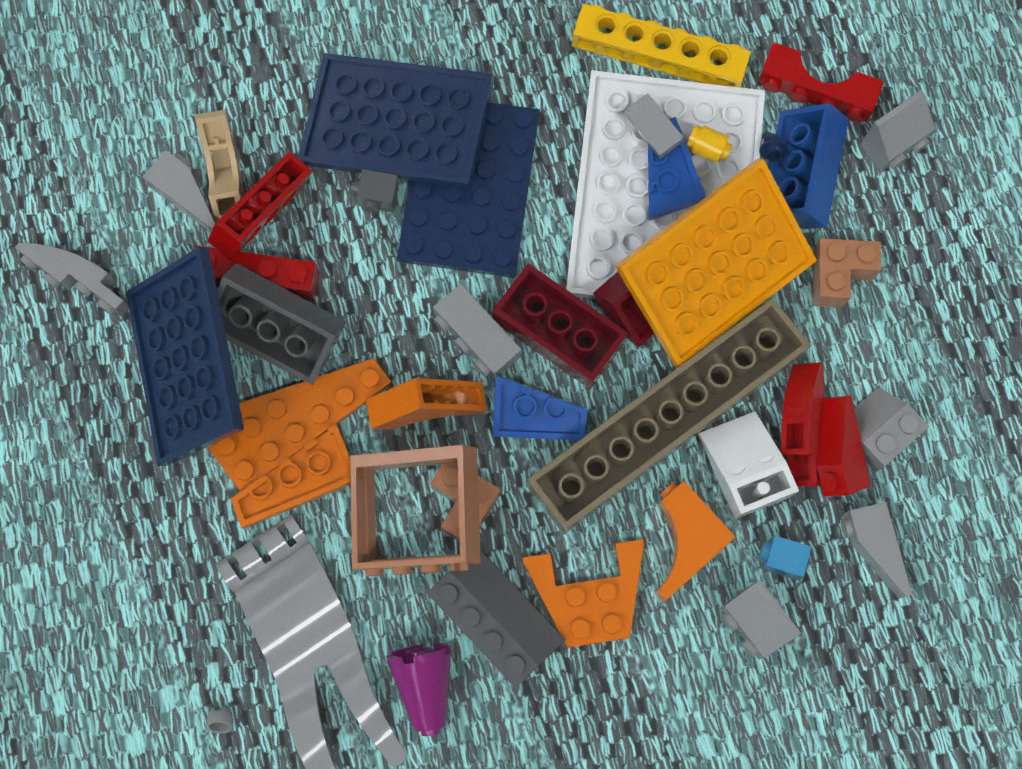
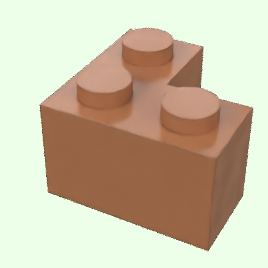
[813,238,881,308]
[430,463,501,542]

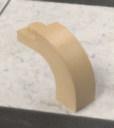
[195,110,244,222]

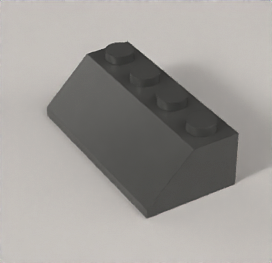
[427,549,566,688]

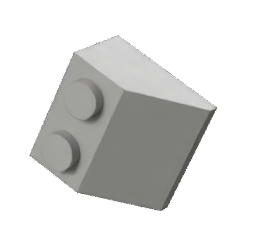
[860,90,935,171]
[854,387,929,472]
[720,580,801,659]

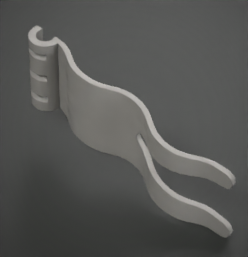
[215,514,406,769]

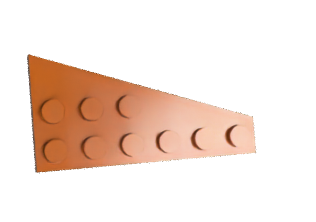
[208,359,392,492]

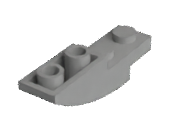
[15,243,129,317]

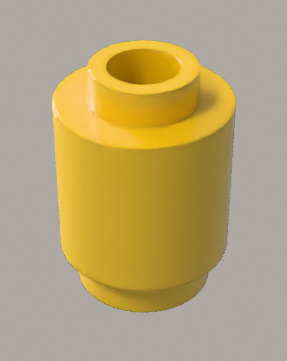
[686,125,733,164]

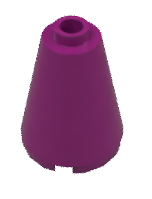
[386,643,451,736]

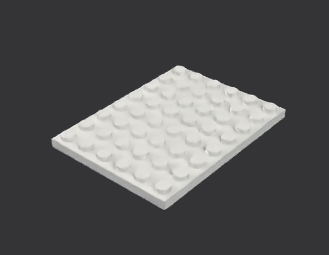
[566,70,765,299]

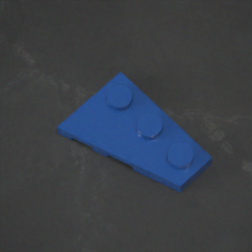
[648,117,706,221]
[493,374,587,440]

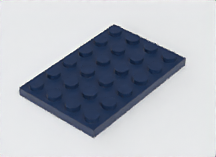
[298,53,494,188]
[397,103,540,278]
[126,247,244,466]

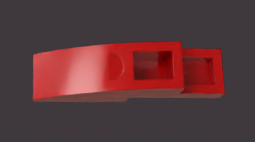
[781,362,825,486]

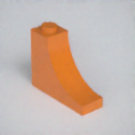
[366,378,487,430]
[654,481,735,602]

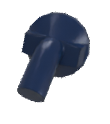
[759,132,789,162]

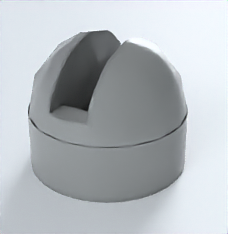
[206,706,233,734]

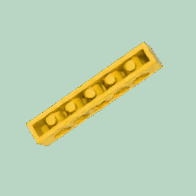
[572,4,751,87]

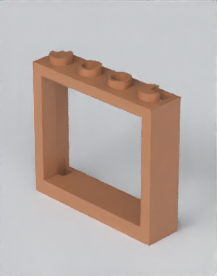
[350,445,481,576]

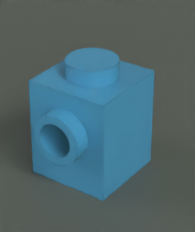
[759,535,811,580]

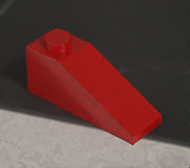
[817,395,871,497]

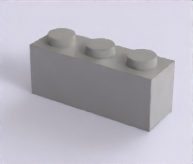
[433,284,522,380]

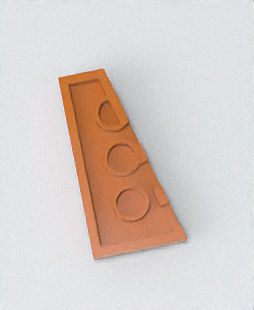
[231,423,351,529]

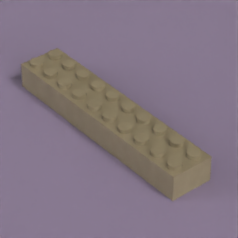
[526,298,812,535]

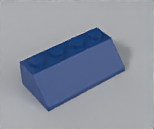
[769,103,849,229]

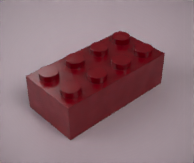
[492,263,628,390]

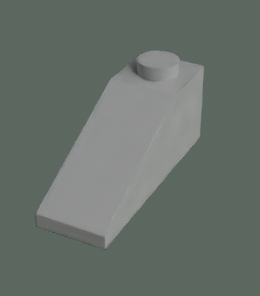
[142,150,216,233]
[841,502,913,599]

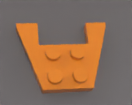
[522,539,644,648]

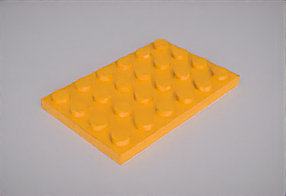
[614,159,817,367]

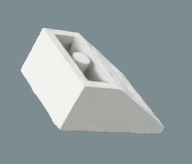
[698,411,799,519]

